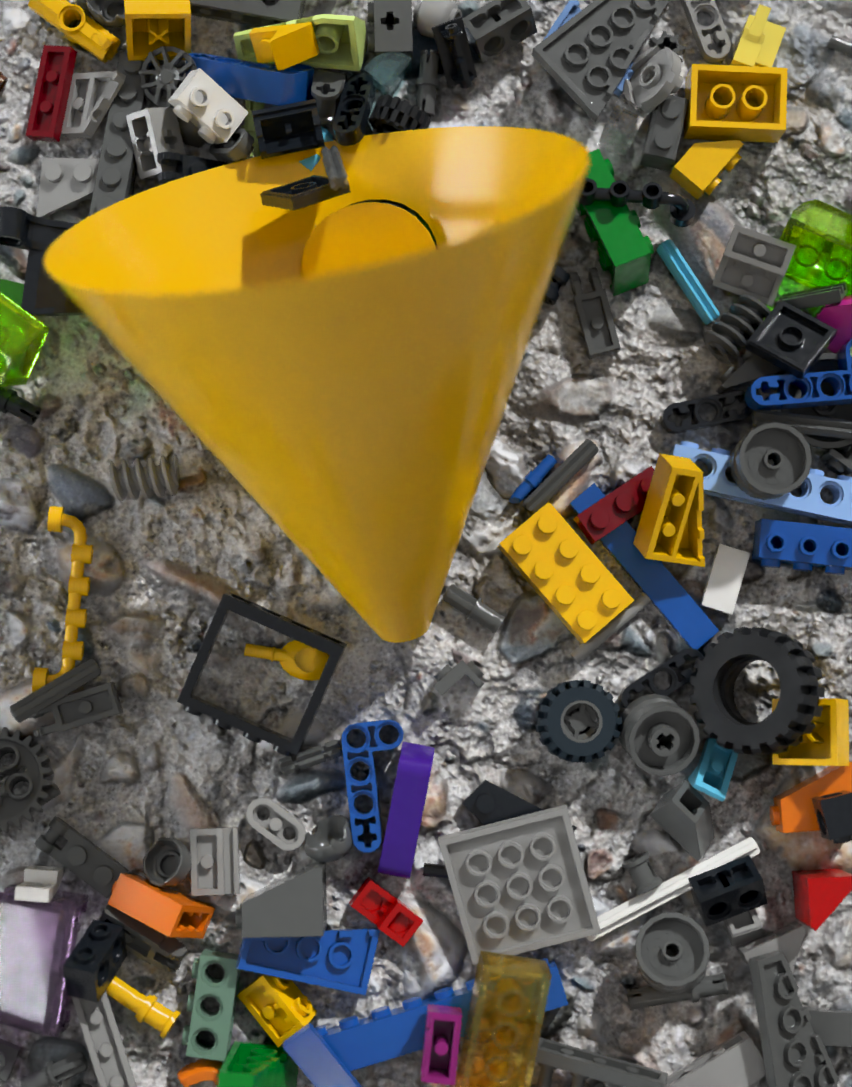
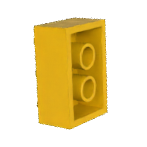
[684,64,788,143]

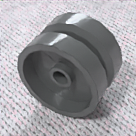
[730,422,812,500]
[618,694,700,776]
[636,912,710,994]

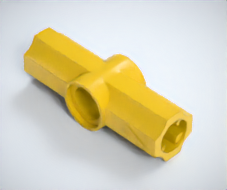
[28,0,121,64]

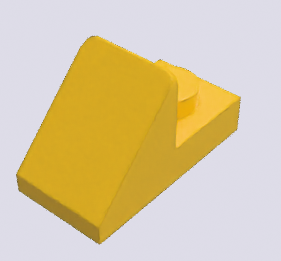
[249,22,320,71]

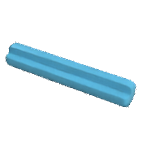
[657,239,720,325]

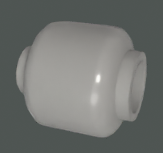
[413,0,462,39]

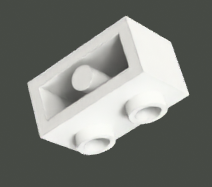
[168,68,249,144]

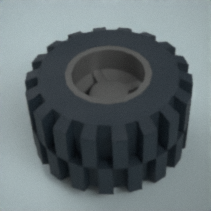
[535,680,622,763]

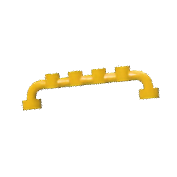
[32,506,93,693]

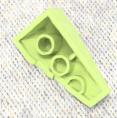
[233,14,368,71]

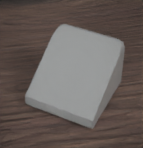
[723,909,763,946]

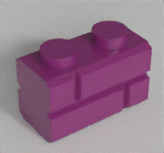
[420,1004,462,1085]

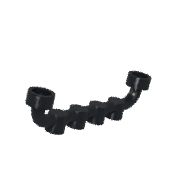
[578,178,696,227]

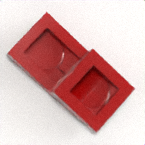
[349,876,423,947]

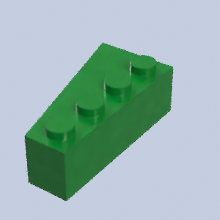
[576,149,654,296]
[218,1041,298,1087]

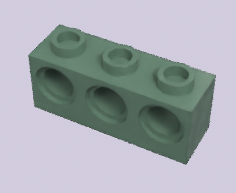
[182,949,241,1061]

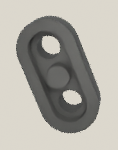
[209,128,254,162]

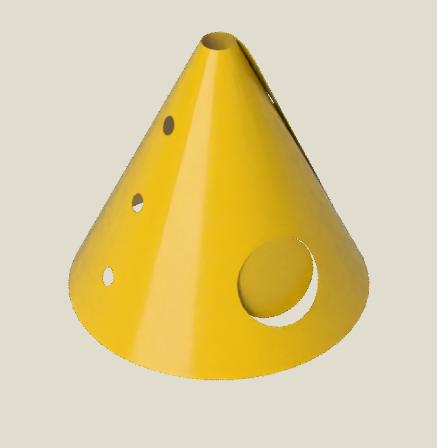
[44,126,591,643]

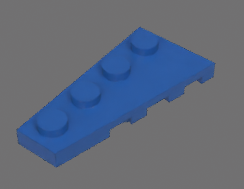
[236,928,380,996]

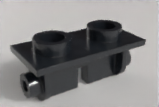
[432,17,477,89]

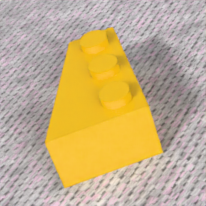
[633,453,705,567]

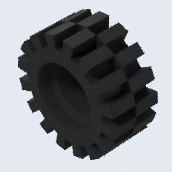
[368,95,431,133]

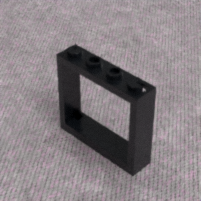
[177,592,347,756]

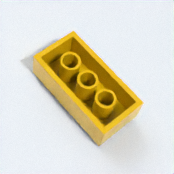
[498,502,634,644]

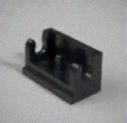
[252,99,325,159]

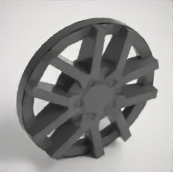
[139,46,197,107]

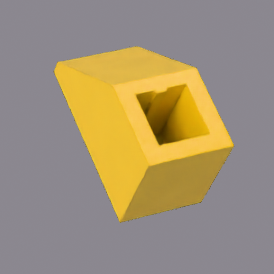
[669,140,744,200]

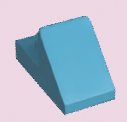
[688,737,739,802]

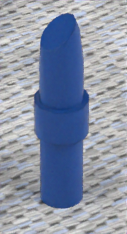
[509,454,557,504]

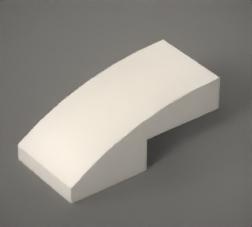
[14,865,65,903]

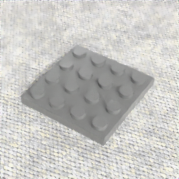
[438,804,601,965]

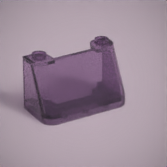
[0,884,89,1037]

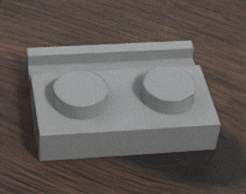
[190,827,240,896]

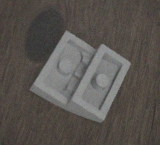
[712,224,796,306]

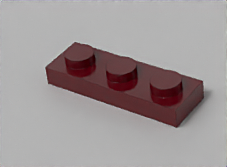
[25,45,77,142]
[573,466,654,545]

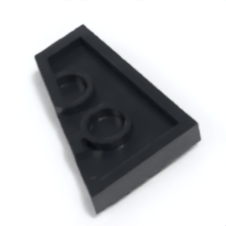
[462,780,577,831]

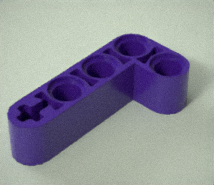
[378,741,435,879]

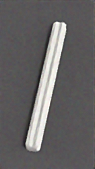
[586,837,760,942]

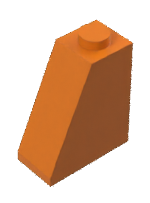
[769,760,852,833]
[108,873,216,939]

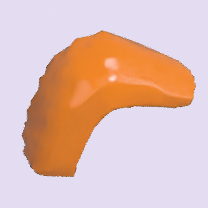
[177,1059,223,1087]

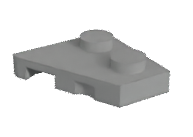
[61,71,126,139]
[36,158,99,219]

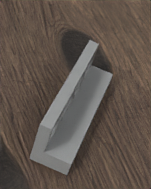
[71,990,137,1087]

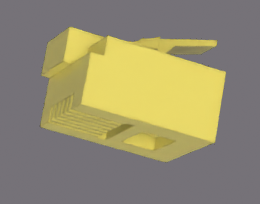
[729,4,786,67]

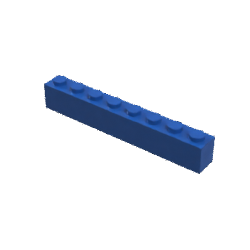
[315,958,569,1071]

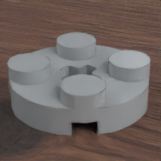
[624,46,683,113]

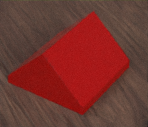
[792,868,852,931]

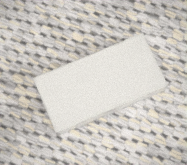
[700,544,750,615]

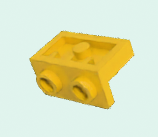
[237,974,317,1047]

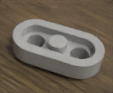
[246,797,306,851]

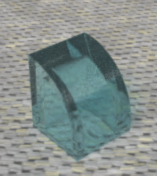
[364,52,412,96]

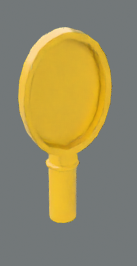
[244,640,330,681]

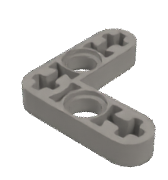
[680,0,731,64]

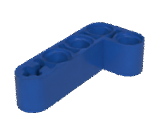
[185,53,314,106]
[745,339,852,411]
[341,719,404,853]

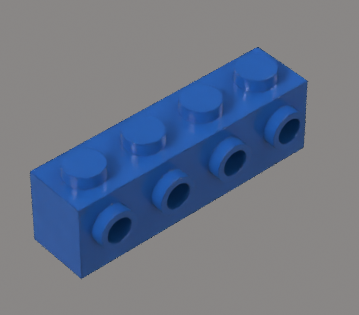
[752,519,852,575]

